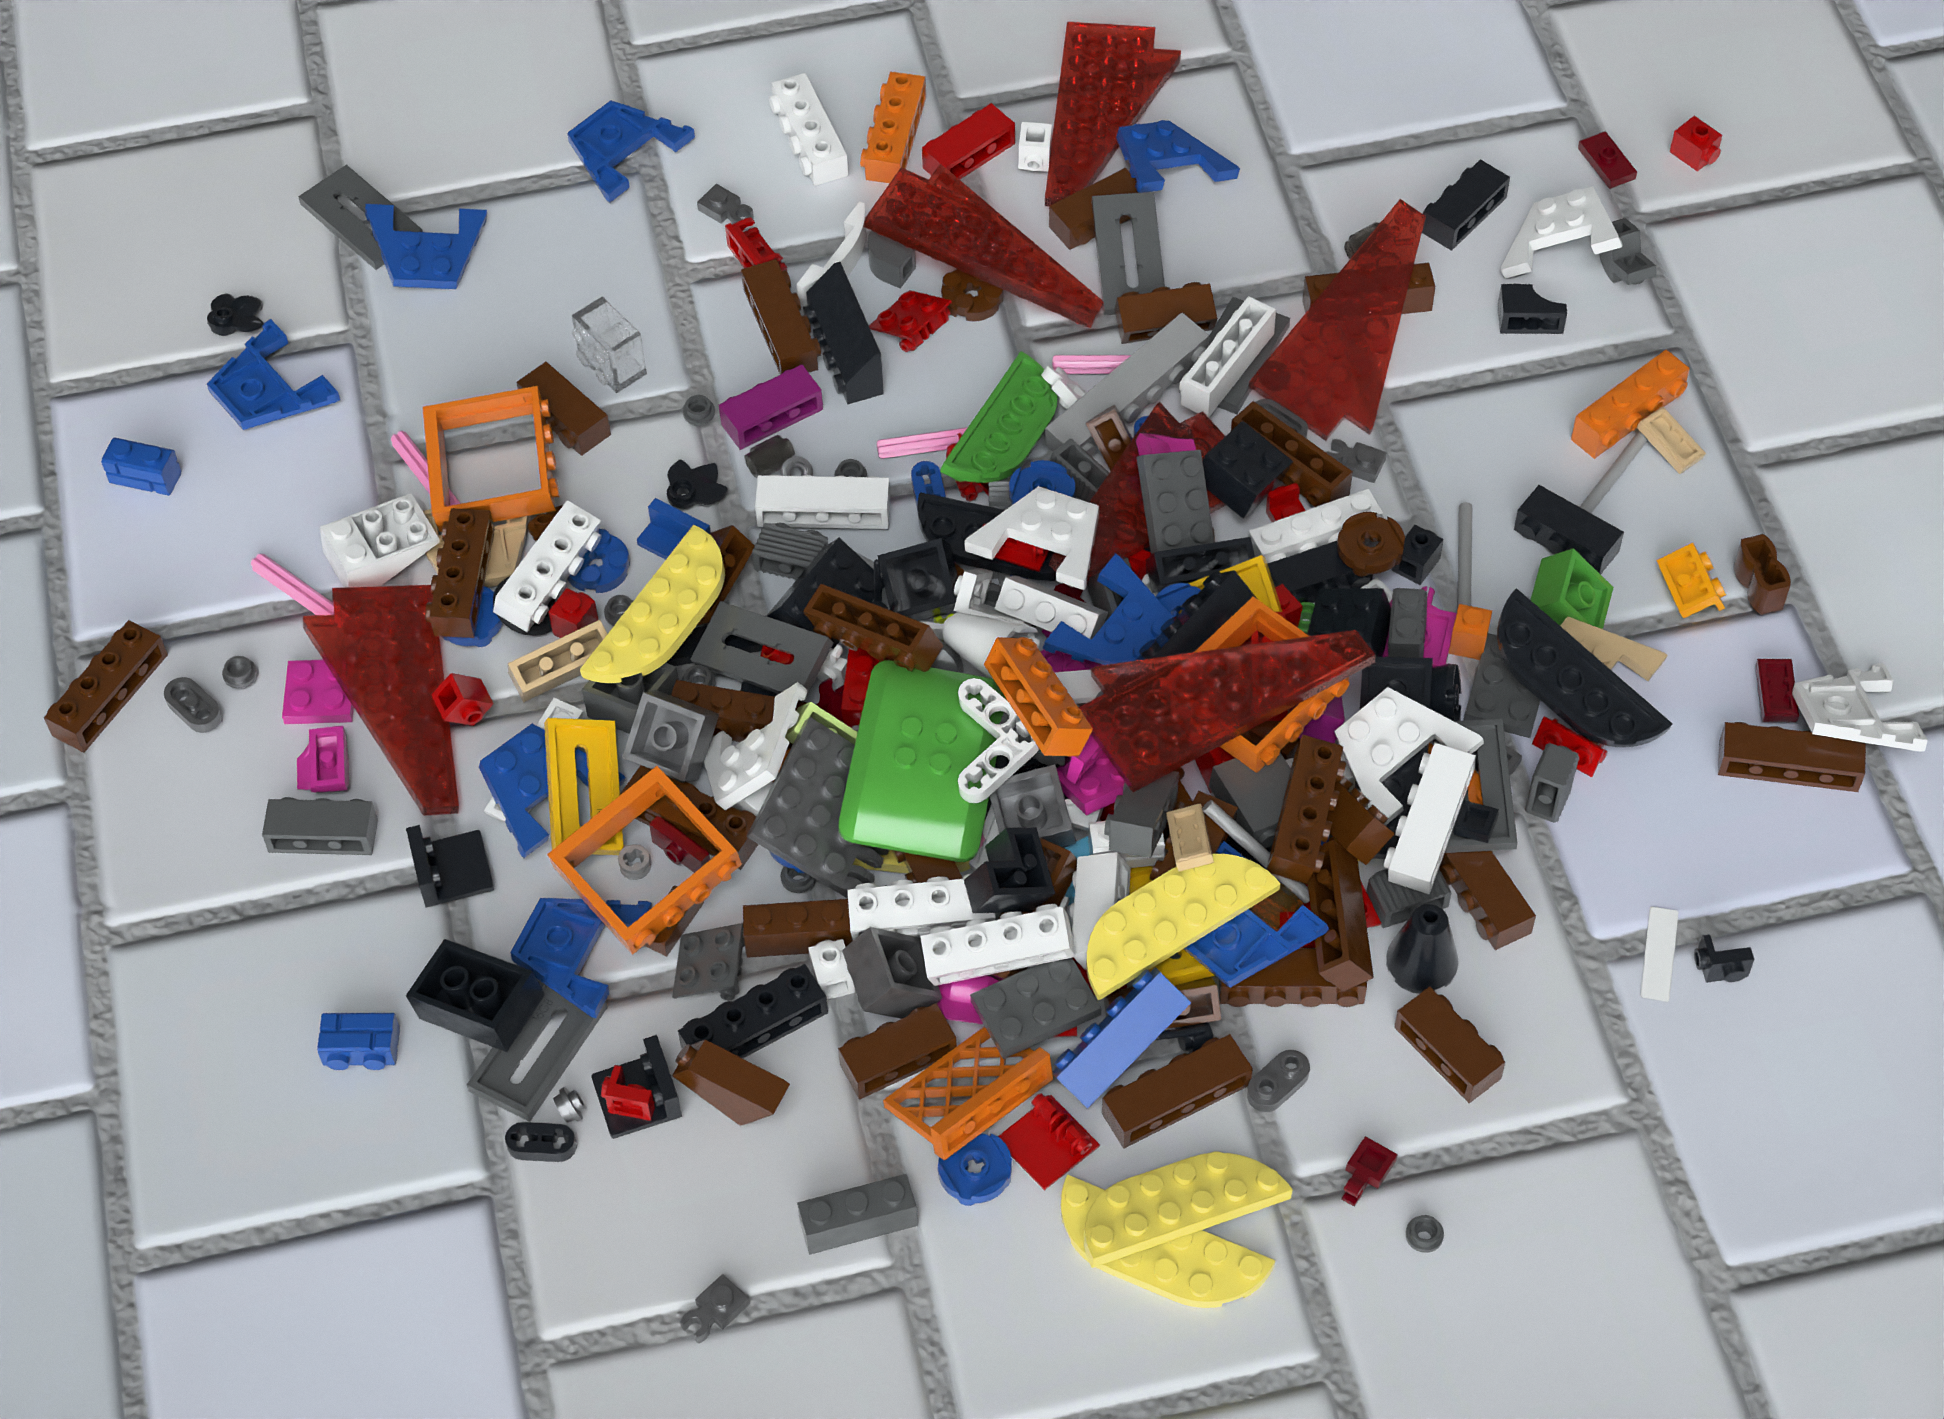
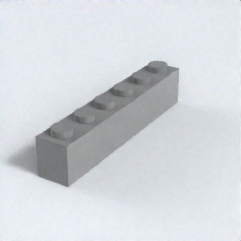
[1045,313,1210,456]

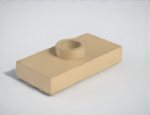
[1637,406,1706,474]
[1166,803,1214,872]

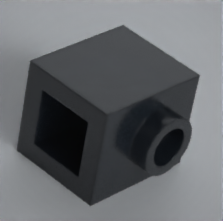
[1392,524,1444,585]

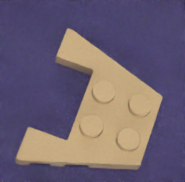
[423,509,531,587]
[1560,617,1668,745]

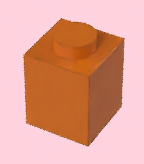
[1449,604,1493,660]

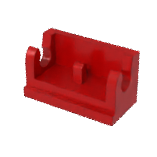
[725,217,787,271]

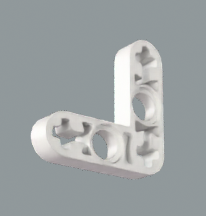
[958,678,1039,803]

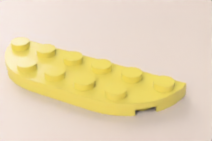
[580,525,725,683]
[1086,854,1281,1000]
[1084,1151,1293,1268]
[1061,1174,1275,1308]

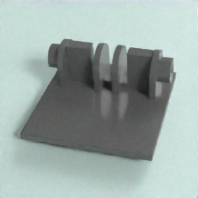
[672,923,745,1000]

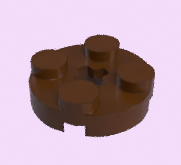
[941,263,1004,322]
[1337,512,1405,576]

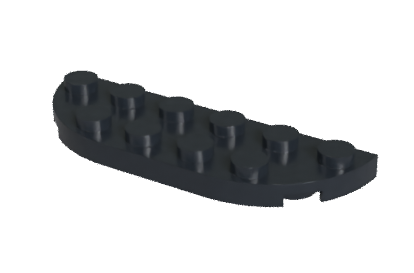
[917,492,1112,581]
[1497,588,1673,747]

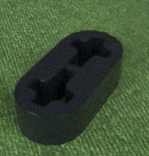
[505,1122,577,1162]

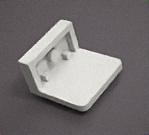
[953,568,1032,626]

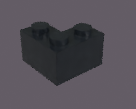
[964,827,1055,913]

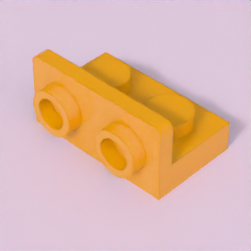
[1656,543,1726,618]

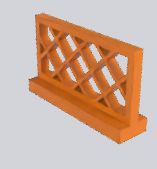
[883,1026,1053,1161]

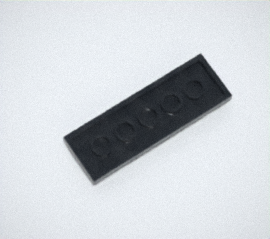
[1355,656,1433,859]

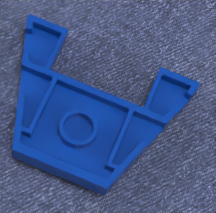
[567,100,695,203]
[1116,120,1240,193]
[365,204,487,289]
[207,319,340,430]
[1043,554,1173,673]
[479,723,626,858]
[1184,841,1329,988]
[510,898,652,1018]

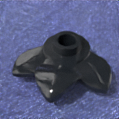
[207,293,264,336]
[666,459,728,508]

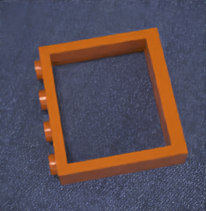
[423,386,560,532]
[1160,597,1350,773]
[547,766,742,955]

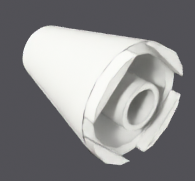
[942,612,1040,680]

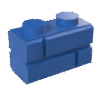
[101,437,181,496]
[317,1013,400,1070]

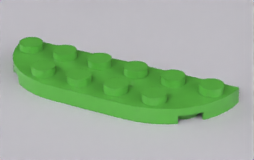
[940,351,1057,483]

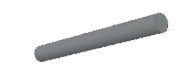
[1580,432,1648,513]
[1457,502,1472,610]
[1202,800,1310,903]

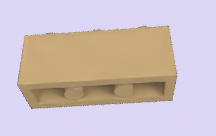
[508,620,607,703]

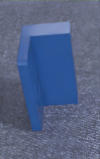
[637,498,711,560]

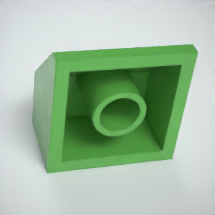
[1531,548,1614,629]

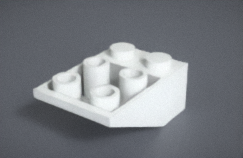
[320,493,439,598]

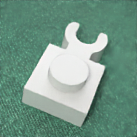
[1041,365,1087,409]
[817,644,847,686]

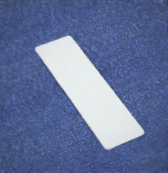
[1640,907,1678,1002]

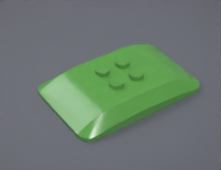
[839,660,1007,862]

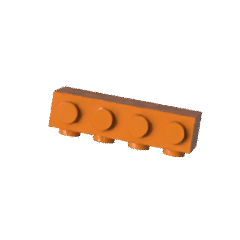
[860,71,926,185]
[1571,349,1690,459]
[984,637,1093,756]

